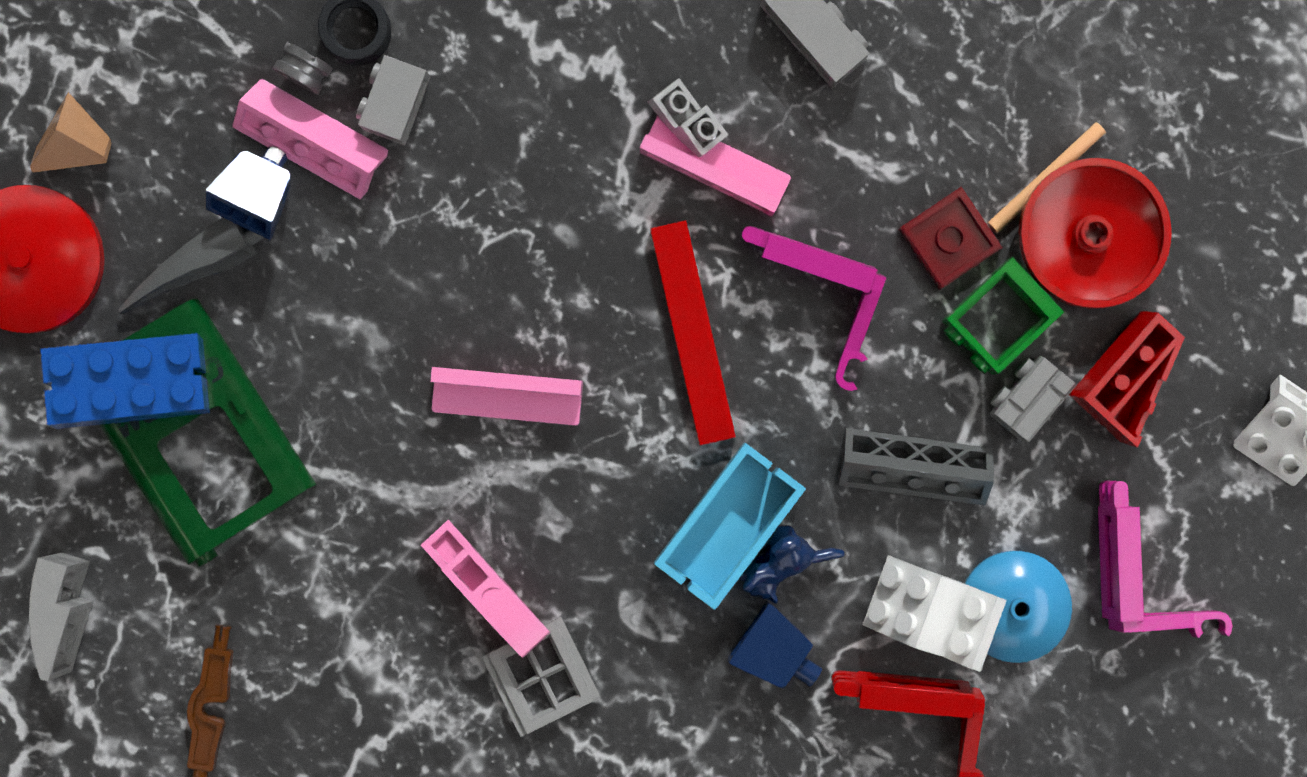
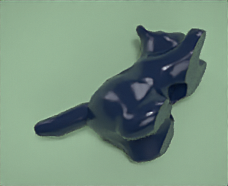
[739,525,845,604]

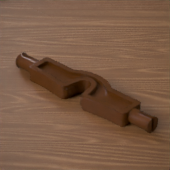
[187,624,234,777]

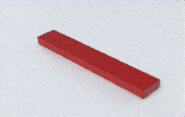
[650,220,736,445]

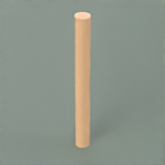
[987,122,1106,234]

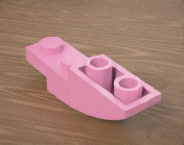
[421,520,551,658]

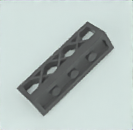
[839,428,994,506]

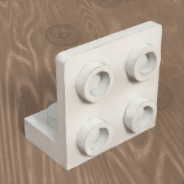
[1233,375,1307,486]

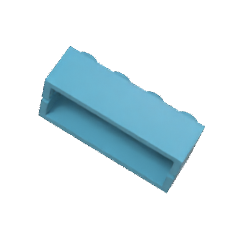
[654,443,806,610]

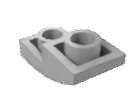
[648,78,728,157]

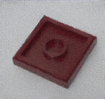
[899,186,1003,290]

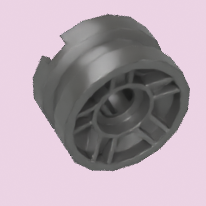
[272,42,333,94]

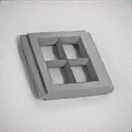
[481,616,601,737]

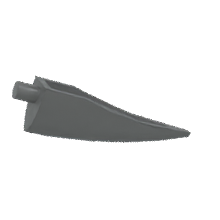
[118,218,264,314]

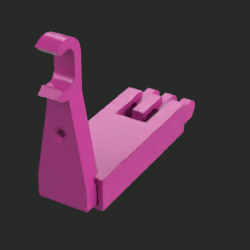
[742,226,886,391]
[1098,480,1232,638]

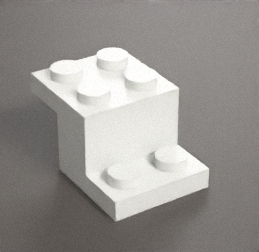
[863,555,1007,672]

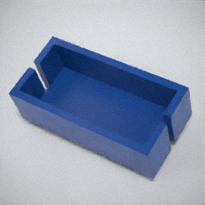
[41,333,210,429]

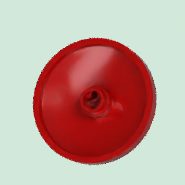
[1019,158,1172,309]
[0,185,104,334]

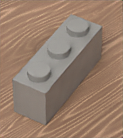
[760,0,869,89]

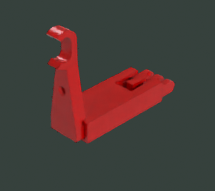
[831,670,985,777]

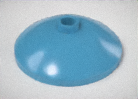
[964,551,1072,663]

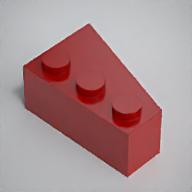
[1069,311,1185,448]

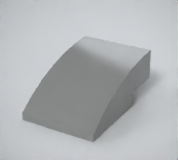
[29,553,93,682]

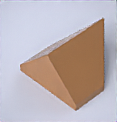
[30,92,112,173]

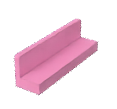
[232,79,388,200]
[640,115,791,217]
[431,367,583,425]

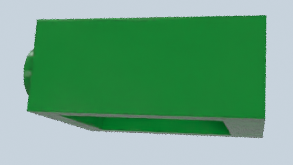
[942,257,1064,375]

